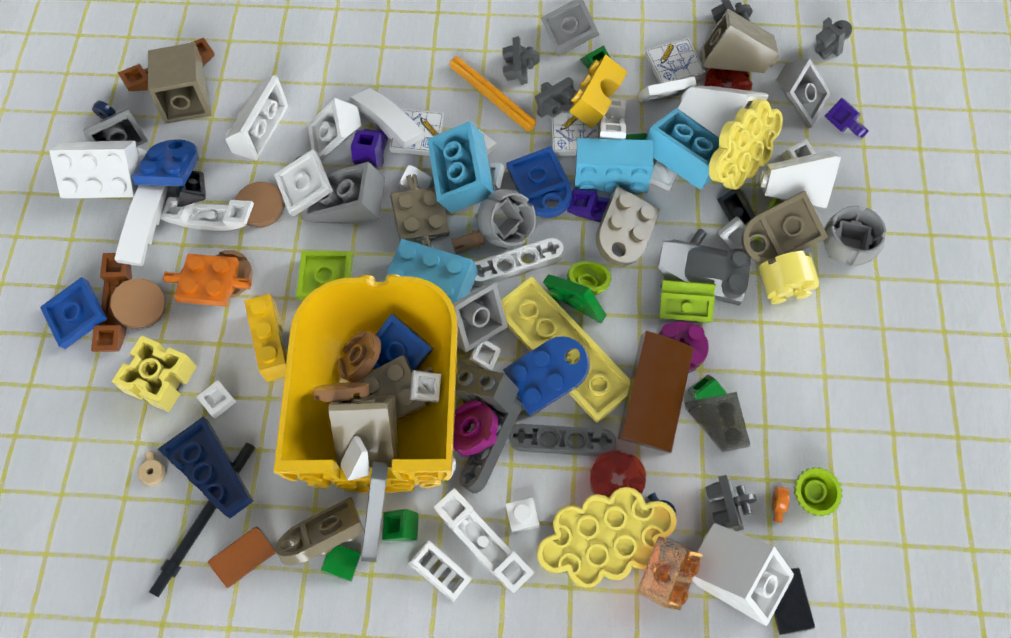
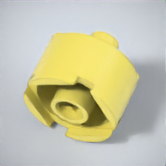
[758,251,820,305]

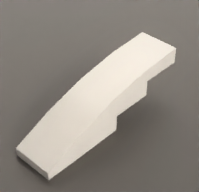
[350,88,424,149]
[114,185,168,266]

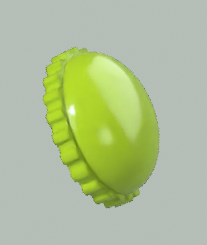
[567,260,612,296]
[793,467,843,516]

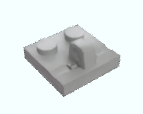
[541,0,599,56]

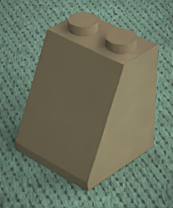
[701,9,779,73]
[148,42,211,124]
[328,394,399,468]

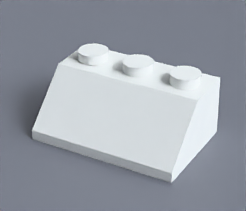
[225,75,288,161]

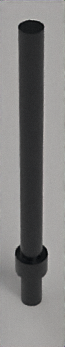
[149,442,255,598]

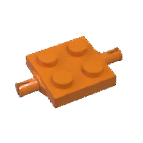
[163,254,252,307]

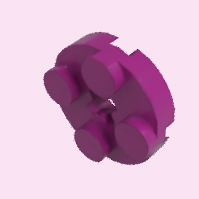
[658,321,709,373]
[453,401,498,456]

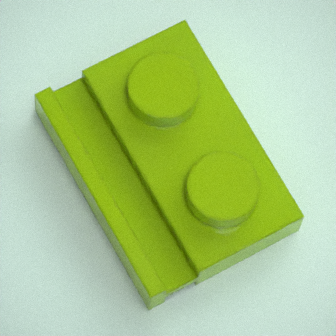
[659,280,716,323]

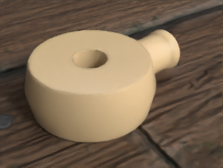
[138,451,166,486]

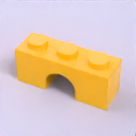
[569,55,627,129]
[244,293,288,382]

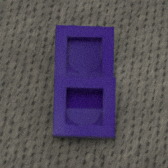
[567,189,610,222]

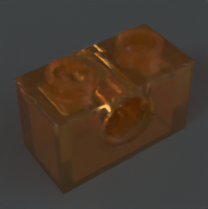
[637,536,702,610]

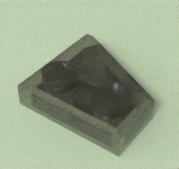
[684,392,750,452]

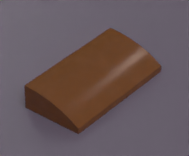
[617,331,694,453]

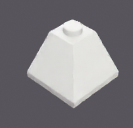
[308,98,361,161]

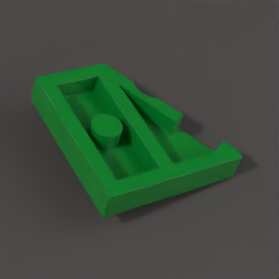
[543,274,607,323]

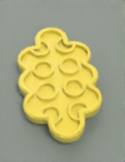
[709,99,783,190]
[537,487,677,588]

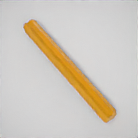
[449,56,536,132]

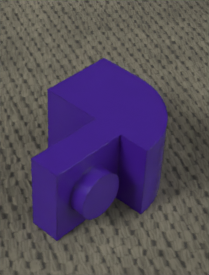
[350,129,388,168]

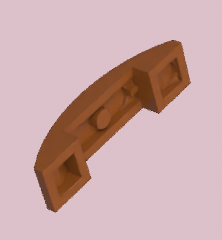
[118,37,215,91]
[91,253,132,352]

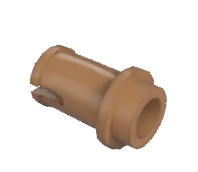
[451,230,484,254]

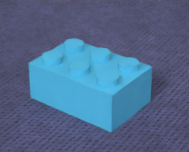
[646,108,719,190]
[427,121,494,213]
[575,138,653,194]
[384,239,478,304]

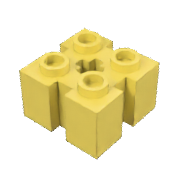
[111,335,197,412]

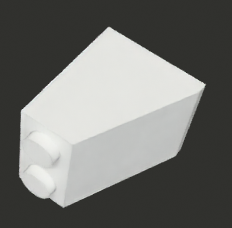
[678,86,769,137]
[758,151,841,208]
[686,523,794,626]

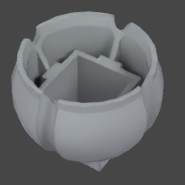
[475,189,536,248]
[823,206,886,266]

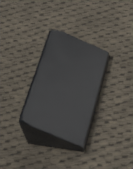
[176,170,206,207]
[717,188,757,225]
[774,568,815,635]

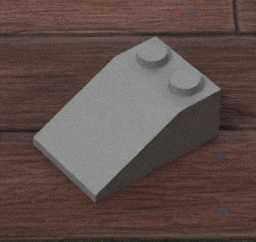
[301,162,385,224]

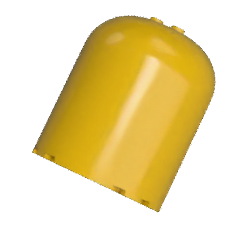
[274,274,458,493]

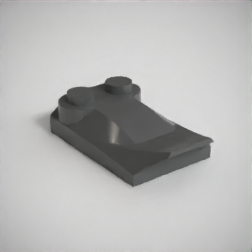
[658,239,751,306]

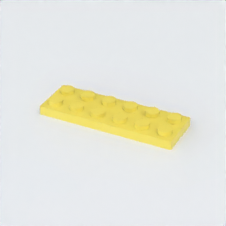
[501,276,631,424]

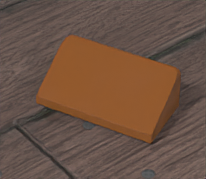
[208,526,276,588]

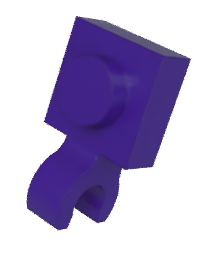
[825,97,869,138]

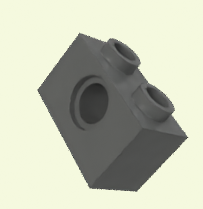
[455,365,519,413]

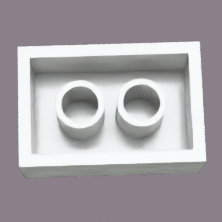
[49,141,139,198]

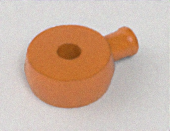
[772,486,789,523]

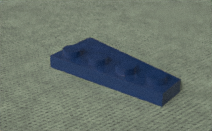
[158,416,254,519]

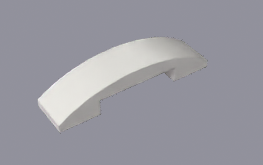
[600,99,626,139]
[161,197,254,231]
[433,488,534,594]

